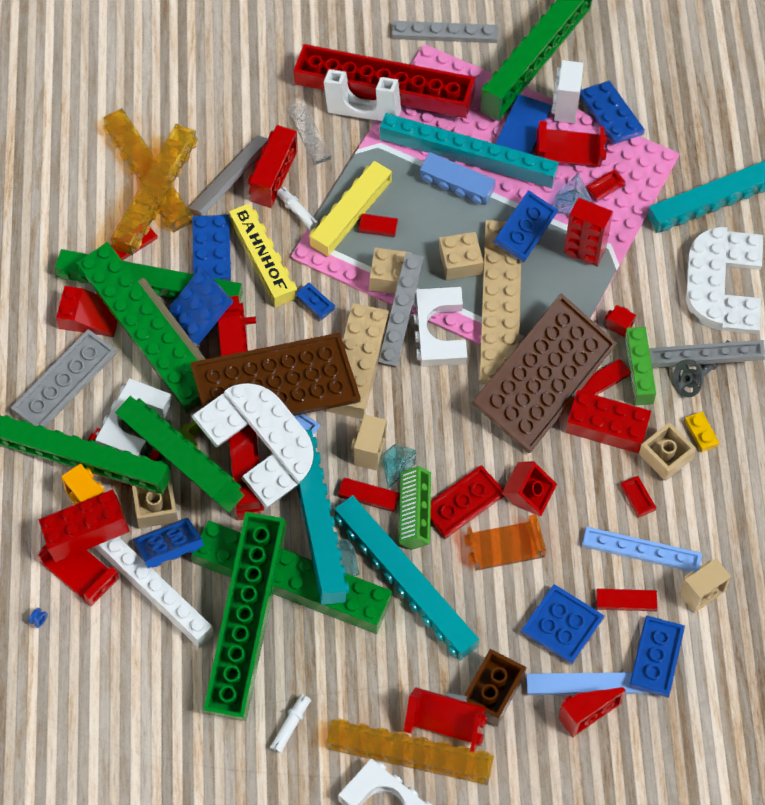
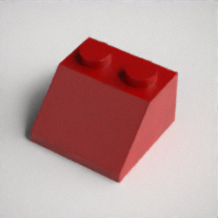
[502,461,557,516]

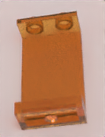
[464,514,546,571]

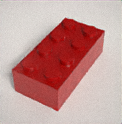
[248,125,298,208]
[564,197,613,267]
[565,390,652,454]
[38,489,130,563]

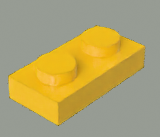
[684,411,720,453]

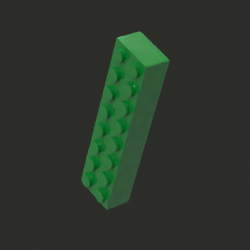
[115,395,245,513]

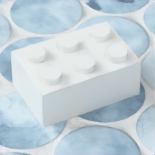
[551,60,584,124]

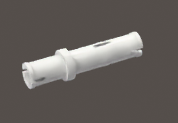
[277,187,318,230]
[270,694,311,754]

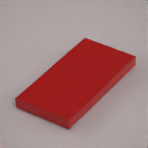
[430,465,504,539]

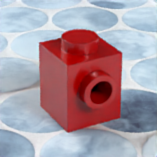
[605,305,636,338]

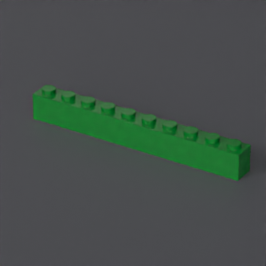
[55,249,243,303]
[0,415,172,494]

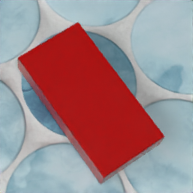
[585,169,626,202]
[359,213,398,237]
[620,476,656,518]

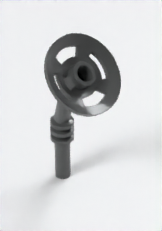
[673,340,730,397]

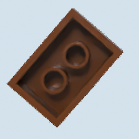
[464,649,527,726]

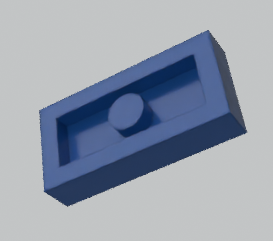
[295,282,335,320]

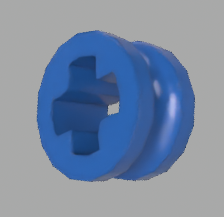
[28,607,48,628]

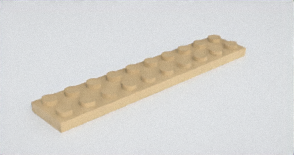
[479,220,521,384]

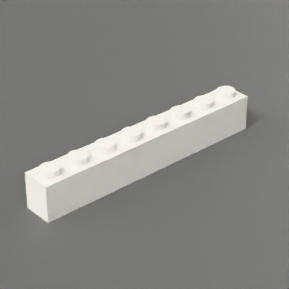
[94,537,214,648]

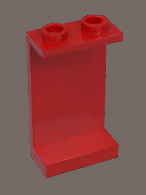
[536,120,607,167]
[38,545,119,606]
[403,687,487,753]

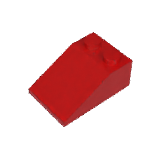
[56,286,118,337]
[558,687,626,737]

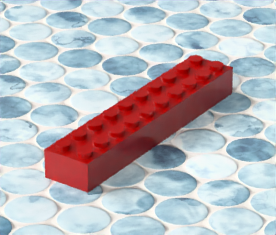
[293,44,476,118]

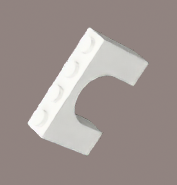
[324,69,401,121]
[413,287,467,367]
[95,378,172,456]
[338,758,432,805]

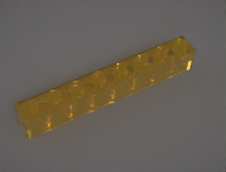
[102,108,192,233]
[111,124,198,255]
[326,719,494,785]

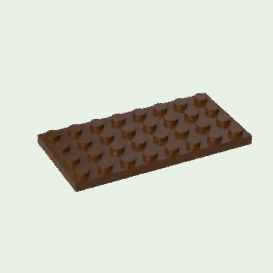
[471,293,617,454]
[190,333,361,426]

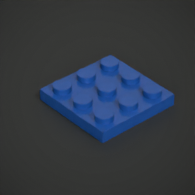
[168,268,234,345]
[133,517,204,568]
[521,584,605,665]

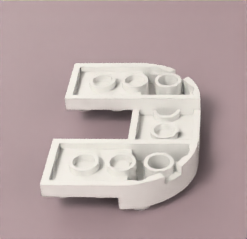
[685,227,763,334]
[192,384,313,509]

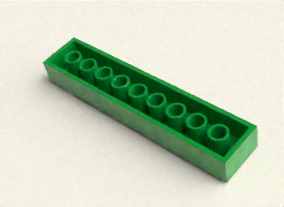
[480,0,593,121]
[76,241,201,413]
[203,512,287,721]
[192,520,392,634]

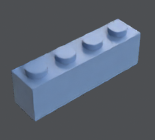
[420,152,495,205]

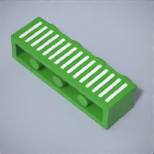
[624,327,656,405]
[399,466,431,550]

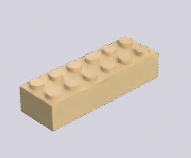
[327,303,389,419]

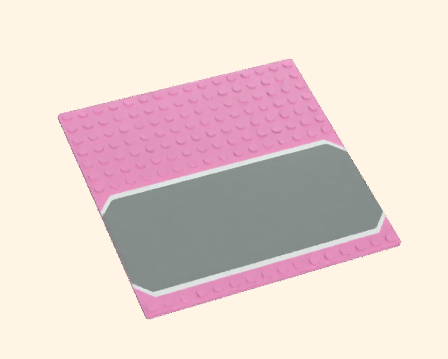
[291,45,679,346]

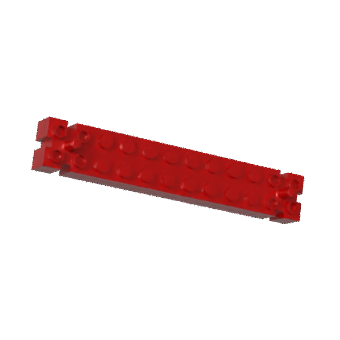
[218,296,264,521]

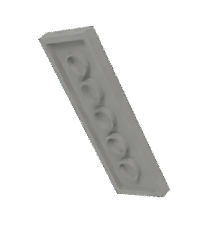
[11,329,117,427]

